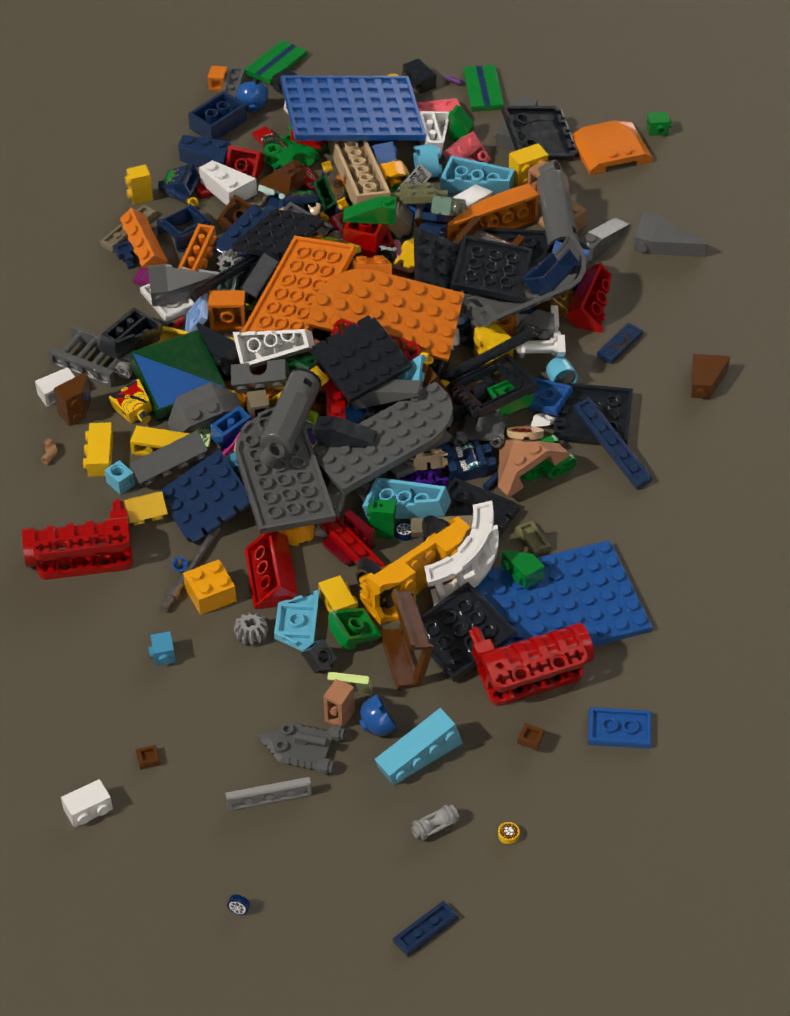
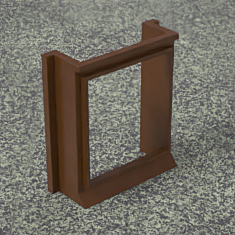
[380,589,434,690]

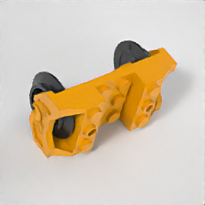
[356,515,471,625]

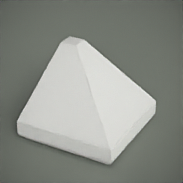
[531,412,555,427]

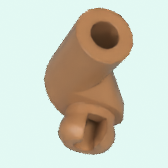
[41,438,58,465]

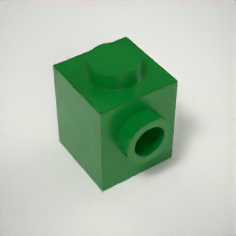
[646,112,672,136]

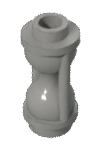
[411,804,459,841]

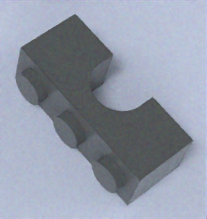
[231,359,289,393]

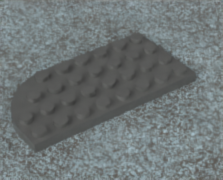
[313,382,454,495]
[236,407,336,534]

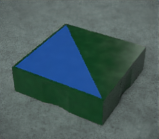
[130,330,227,422]

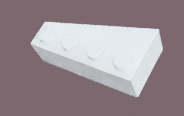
[233,329,315,368]

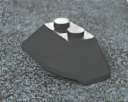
[168,382,242,433]

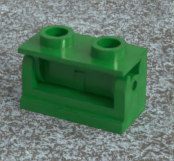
[367,497,396,539]

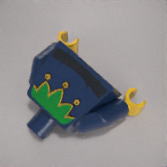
[158,163,201,208]
[278,190,329,223]

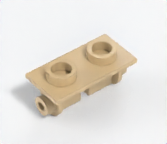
[410,449,448,472]

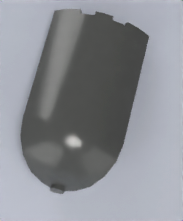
[460,234,586,327]

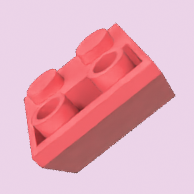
[442,131,491,163]

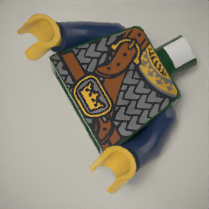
[313,161,350,214]

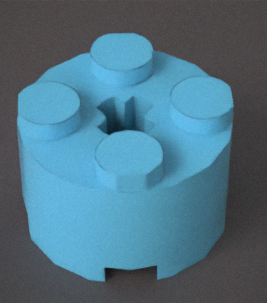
[413,144,442,178]

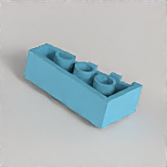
[440,156,515,195]
[362,477,451,519]
[375,708,463,785]

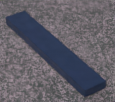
[573,397,652,490]

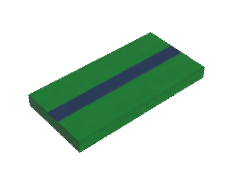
[244,40,307,84]
[463,65,504,111]

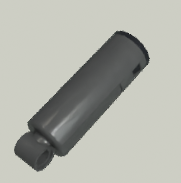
[537,159,579,253]
[259,368,321,467]

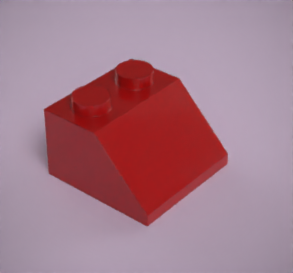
[225,145,266,181]

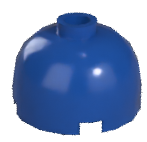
[236,81,269,112]
[359,694,398,736]

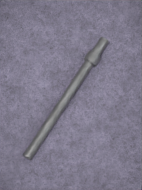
[160,527,221,612]

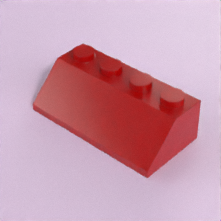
[244,531,298,609]

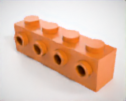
[120,207,168,269]
[178,224,218,271]

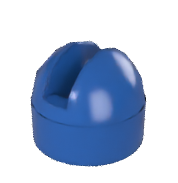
[172,556,188,572]

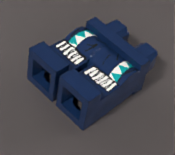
[442,440,496,482]

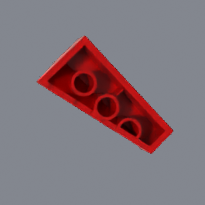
[565,262,612,333]

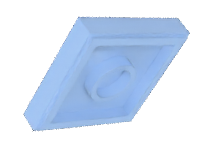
[185,293,209,333]

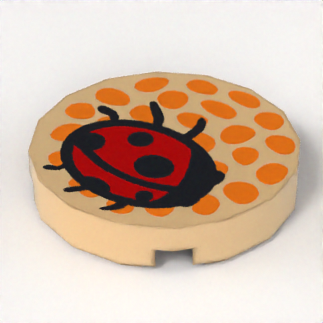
[507,426,544,440]

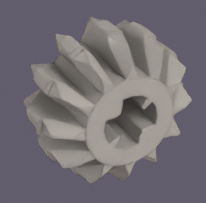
[217,249,245,277]
[234,612,268,646]

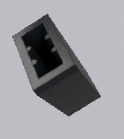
[239,250,280,305]

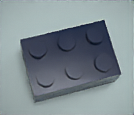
[188,91,247,139]

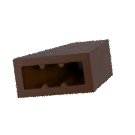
[691,354,730,399]

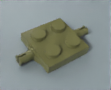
[390,182,448,204]

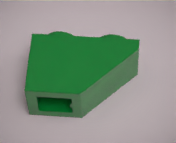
[448,104,474,141]
[501,550,545,589]

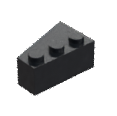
[99,308,163,359]

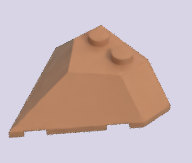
[498,438,570,498]

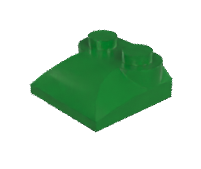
[487,380,534,415]
[328,608,382,650]

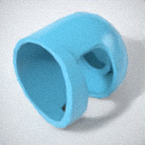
[546,357,578,383]

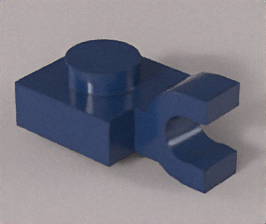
[113,241,135,269]

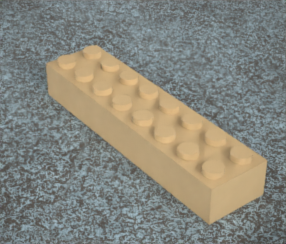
[328,140,390,205]

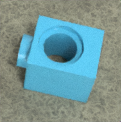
[105,460,135,495]

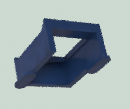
[156,203,210,253]
[522,248,581,294]

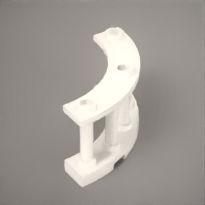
[514,305,566,358]
[424,501,499,606]

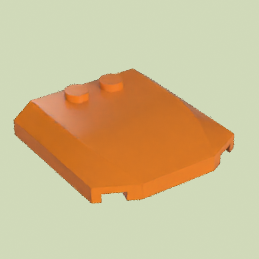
[572,121,653,176]

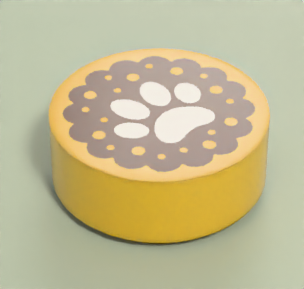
[498,822,520,844]

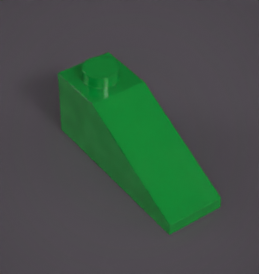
[343,196,397,224]

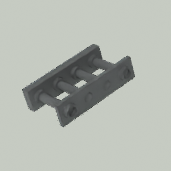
[49,325,130,388]

